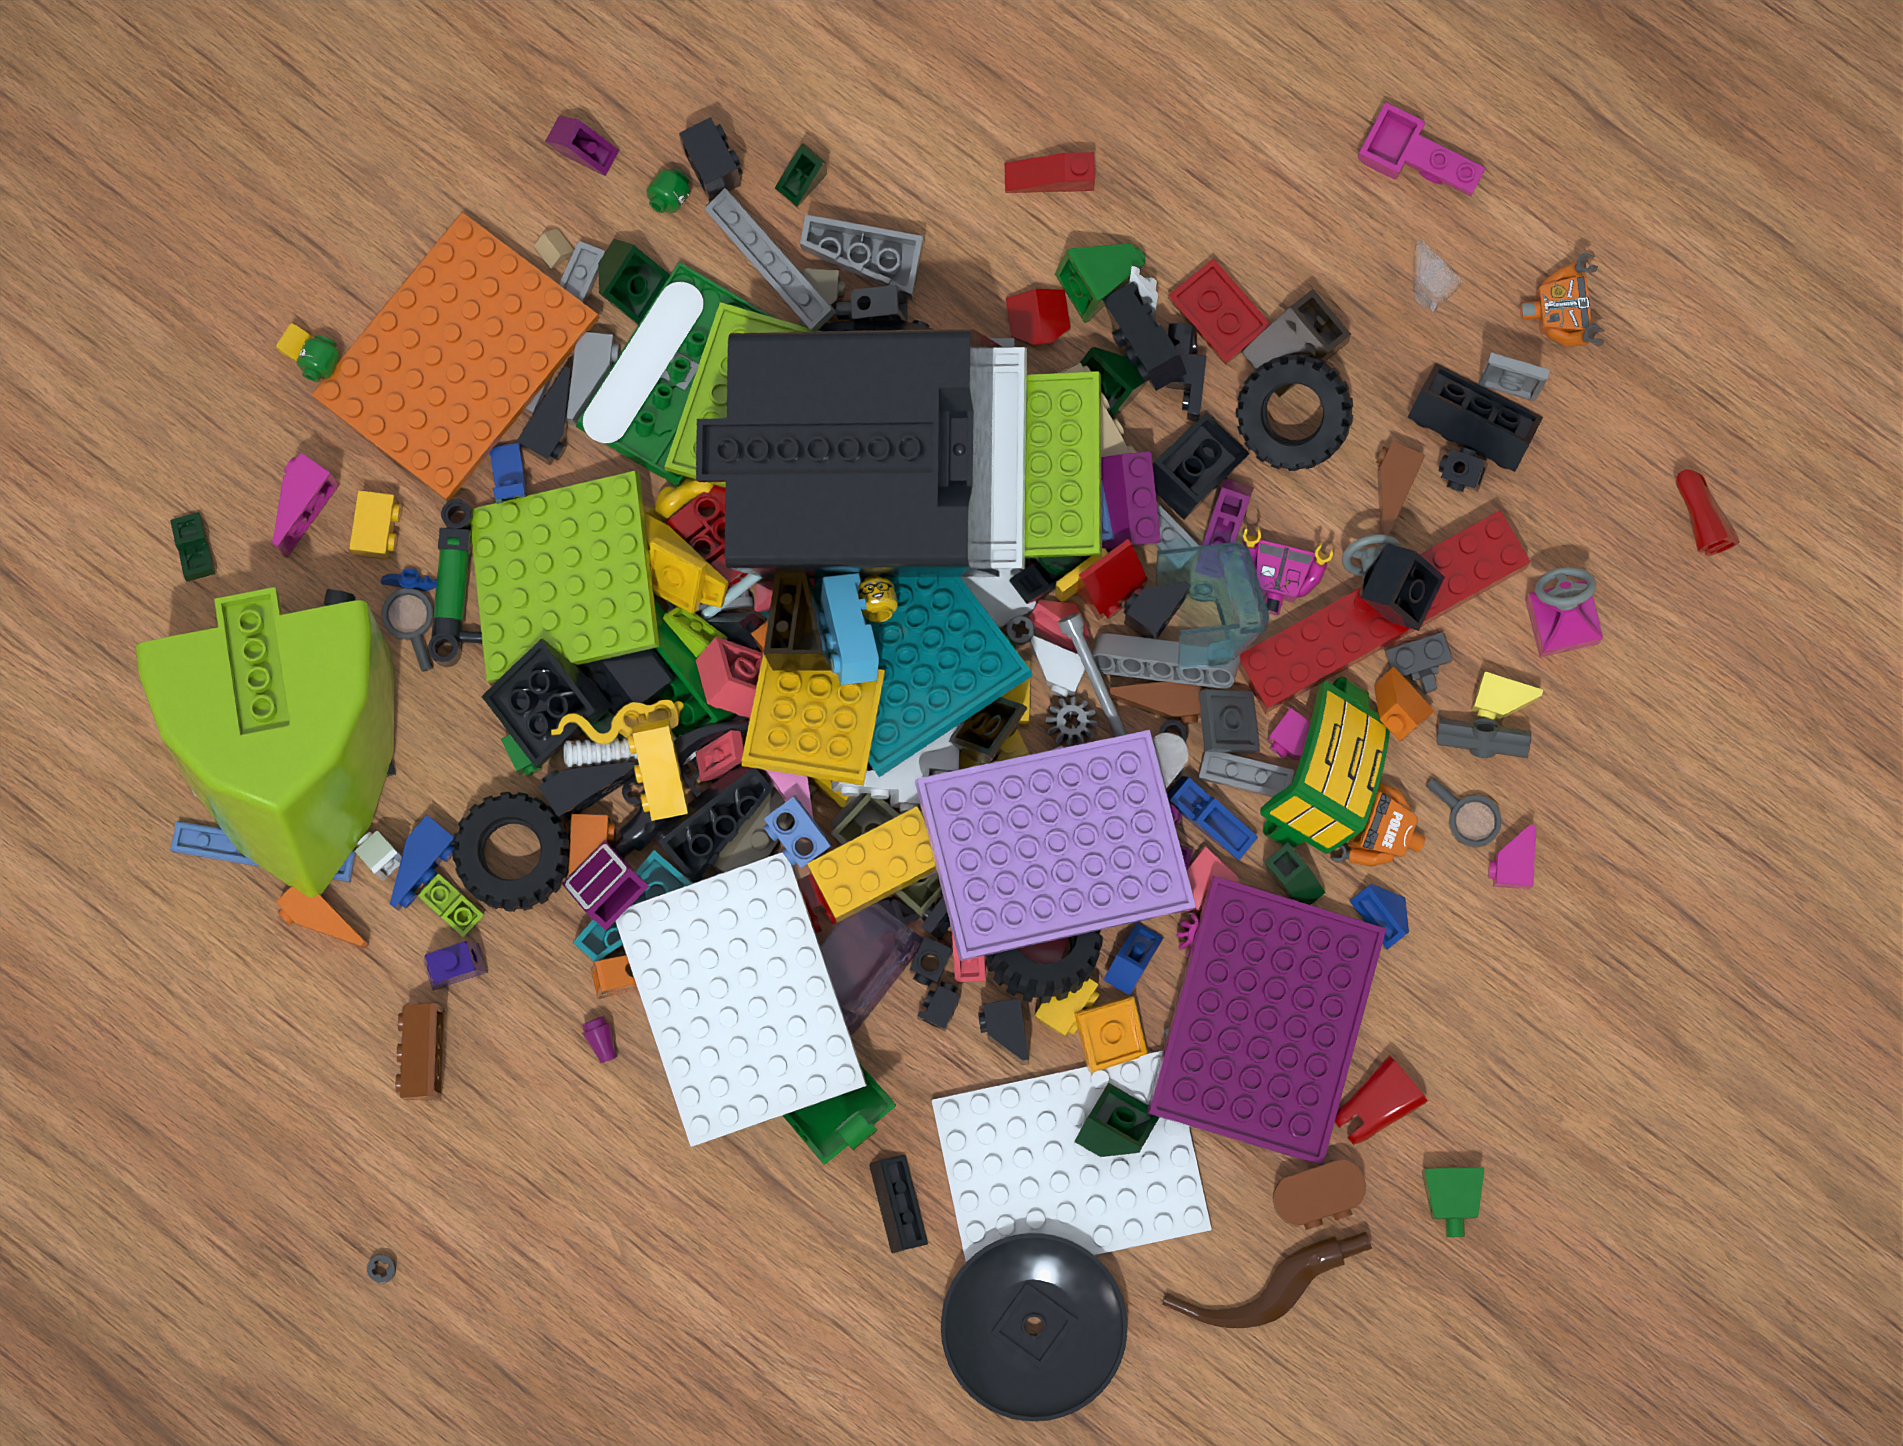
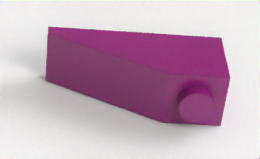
[1194,478,1254,579]

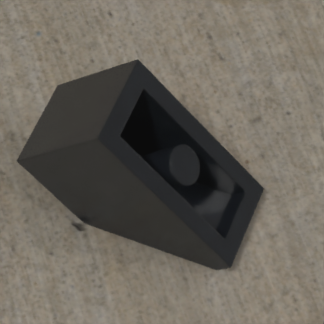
[704,612,765,652]

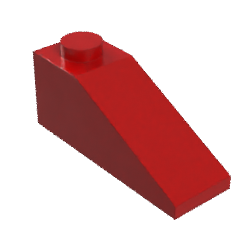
[1004,152,1095,193]

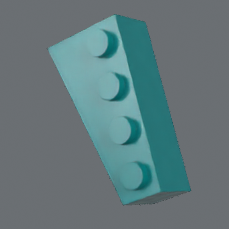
[572,850,693,962]

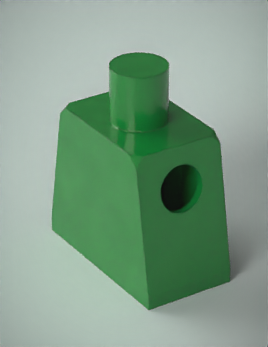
[1422,1167,1484,1238]

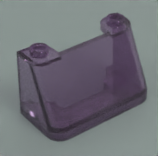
[820,902,923,1035]

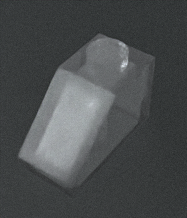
[1413,238,1462,312]

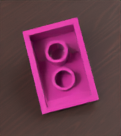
[272,453,339,558]

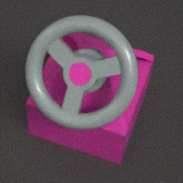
[1525,567,1603,657]

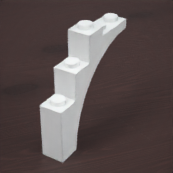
[832,724,960,813]

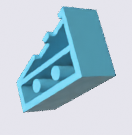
[819,573,879,685]

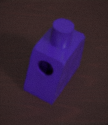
[423,941,488,991]

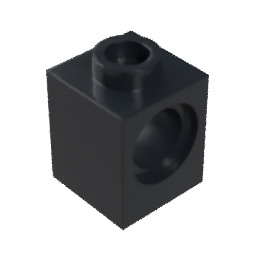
[909,936,953,987]

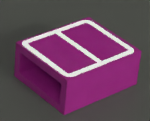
[562,840,649,931]

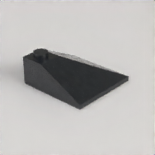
[481,639,612,767]

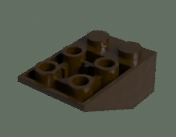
[1241,289,1351,398]

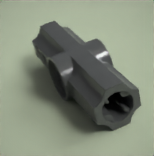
[1437,718,1532,758]

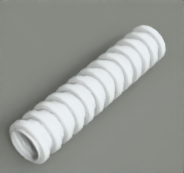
[564,735,682,768]

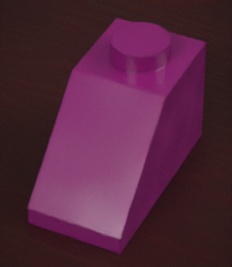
[545,116,619,176]

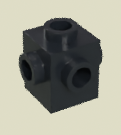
[1439,447,1488,492]

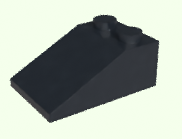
[1153,413,1250,520]
[538,762,635,823]

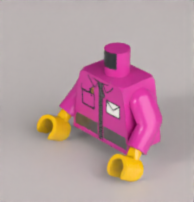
[1241,525,1335,615]

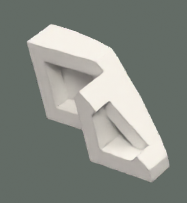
[1129,266,1158,318]

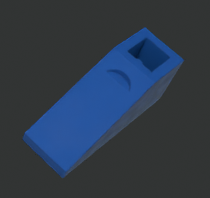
[390,815,455,911]

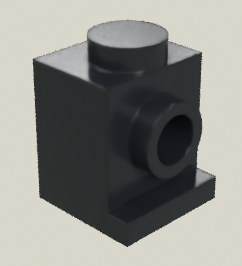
[917,981,961,1031]

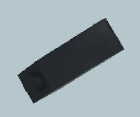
[517,366,572,465]

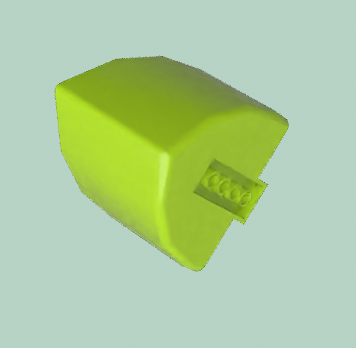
[135,587,395,897]

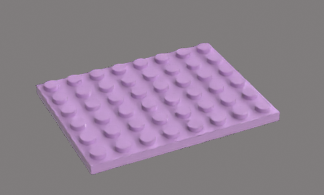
[915,730,1196,961]

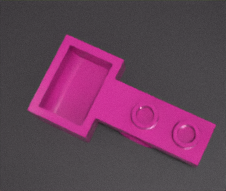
[1358,102,1485,196]

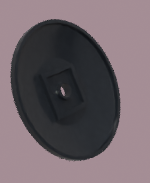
[941,1233,1128,1422]

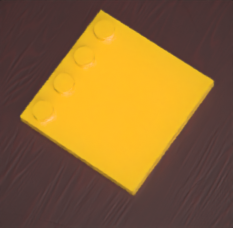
[741,652,885,786]

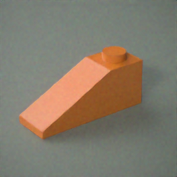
[276,886,369,948]

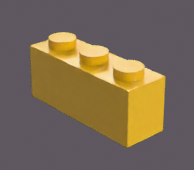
[628,718,688,821]

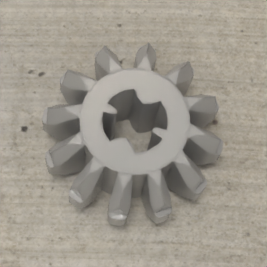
[1046,696,1097,747]

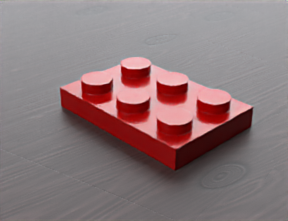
[1168,258,1271,365]

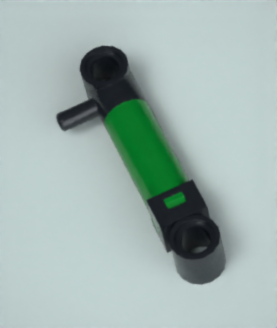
[428,499,483,667]

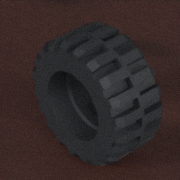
[1236,353,1354,471]
[452,792,570,912]
[985,930,1103,1003]

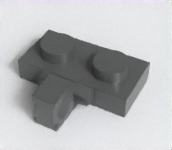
[1385,632,1453,694]

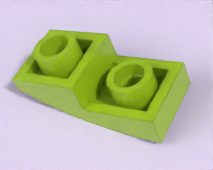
[417,872,484,937]

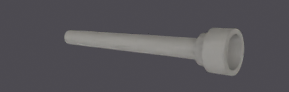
[1058,612,1127,737]

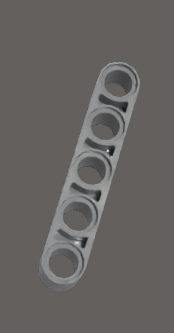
[1091,633,1241,688]

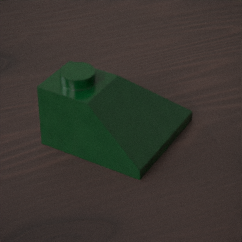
[598,239,670,325]
[1080,347,1147,420]
[1074,1082,1160,1157]

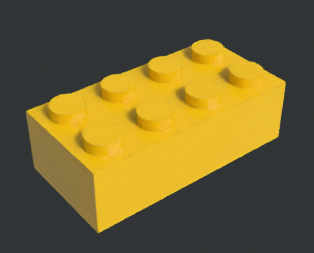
[807,806,937,923]

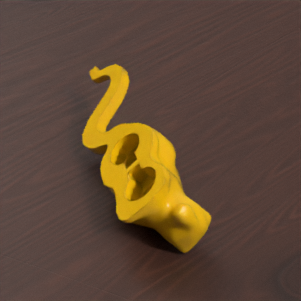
[643,477,713,523]
[551,700,684,745]

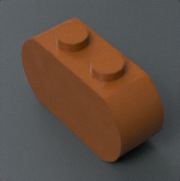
[1273,1159,1366,1230]

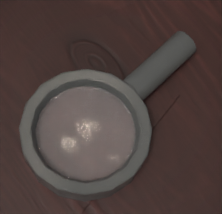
[382,588,434,672]
[1426,777,1502,848]

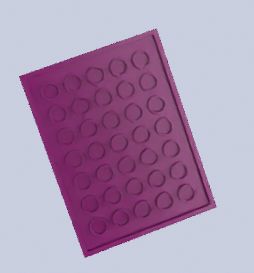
[1146,876,1386,1165]

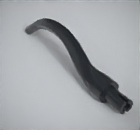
[611,720,750,858]

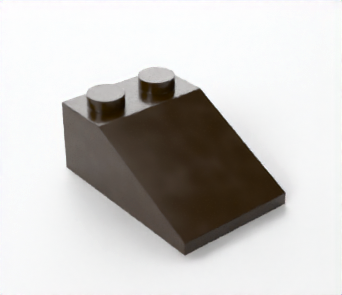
[949,697,1027,765]

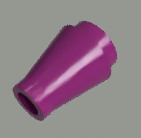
[582,1016,617,1064]

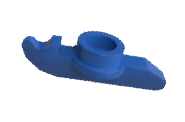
[380,568,437,591]

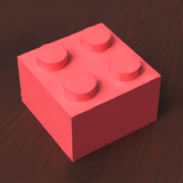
[696,637,763,718]

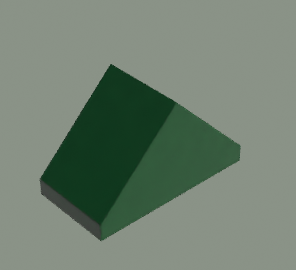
[775,143,827,206]

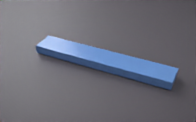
[170,821,356,883]

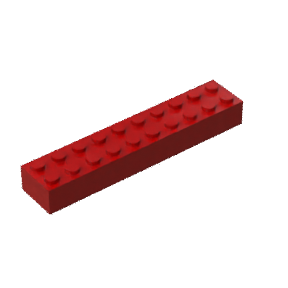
[1238,510,1531,714]

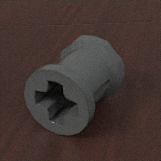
[1007,616,1035,645]

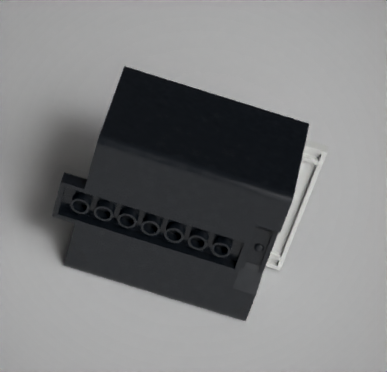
[696,329,1027,578]

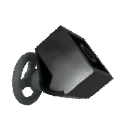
[1342,534,1445,631]

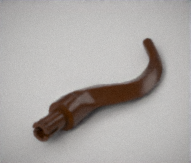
[1162,1232,1372,1328]

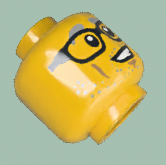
[858,575,898,623]

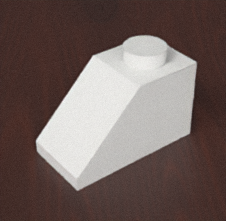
[1031,636,1086,698]
[355,831,402,881]

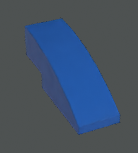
[1167,776,1258,860]

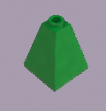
[1055,243,1146,323]

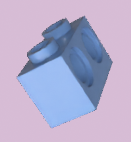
[763,795,832,868]

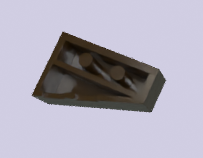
[763,571,832,671]

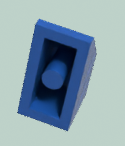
[1104,922,1164,995]

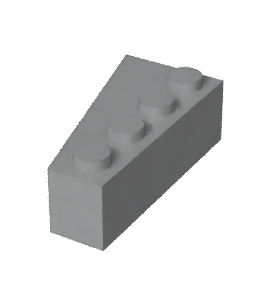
[800,214,924,301]

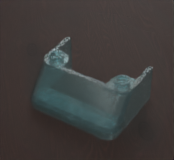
[1156,542,1269,670]

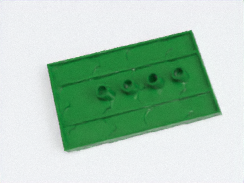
[576,262,775,486]

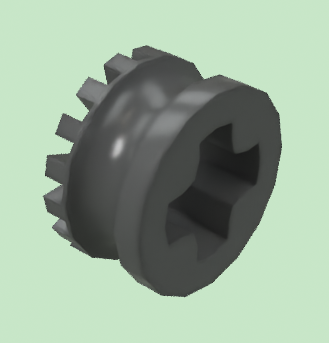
[367,1255,396,1283]

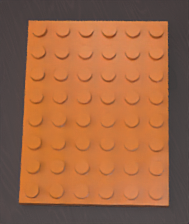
[311,212,600,502]

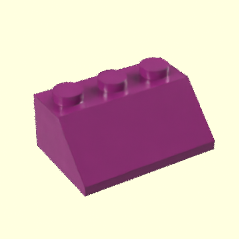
[1101,452,1161,550]

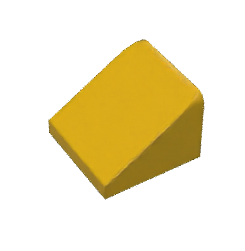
[276,323,314,362]

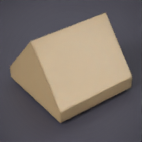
[534,229,574,270]

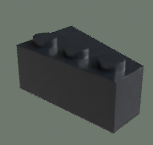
[1103,281,1187,391]

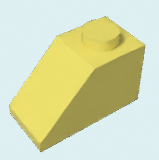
[1471,672,1543,721]

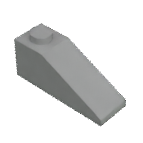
[566,332,620,426]

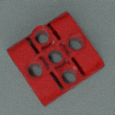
[666,484,748,590]

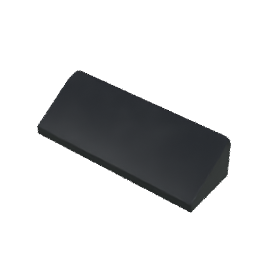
[869,1155,928,1253]

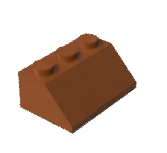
[395,1003,444,1101]

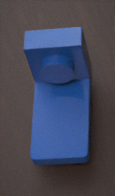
[490,443,528,504]

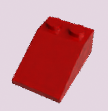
[1077,539,1148,620]

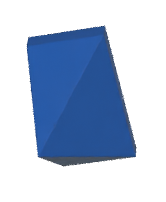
[1350,884,1409,949]

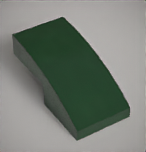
[170,512,216,582]

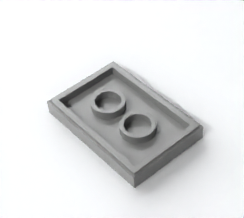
[1478,352,1550,401]

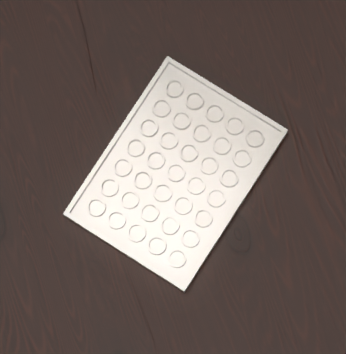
[615,852,867,1147]
[932,1050,1212,1262]

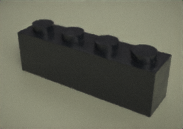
[655,762,773,884]

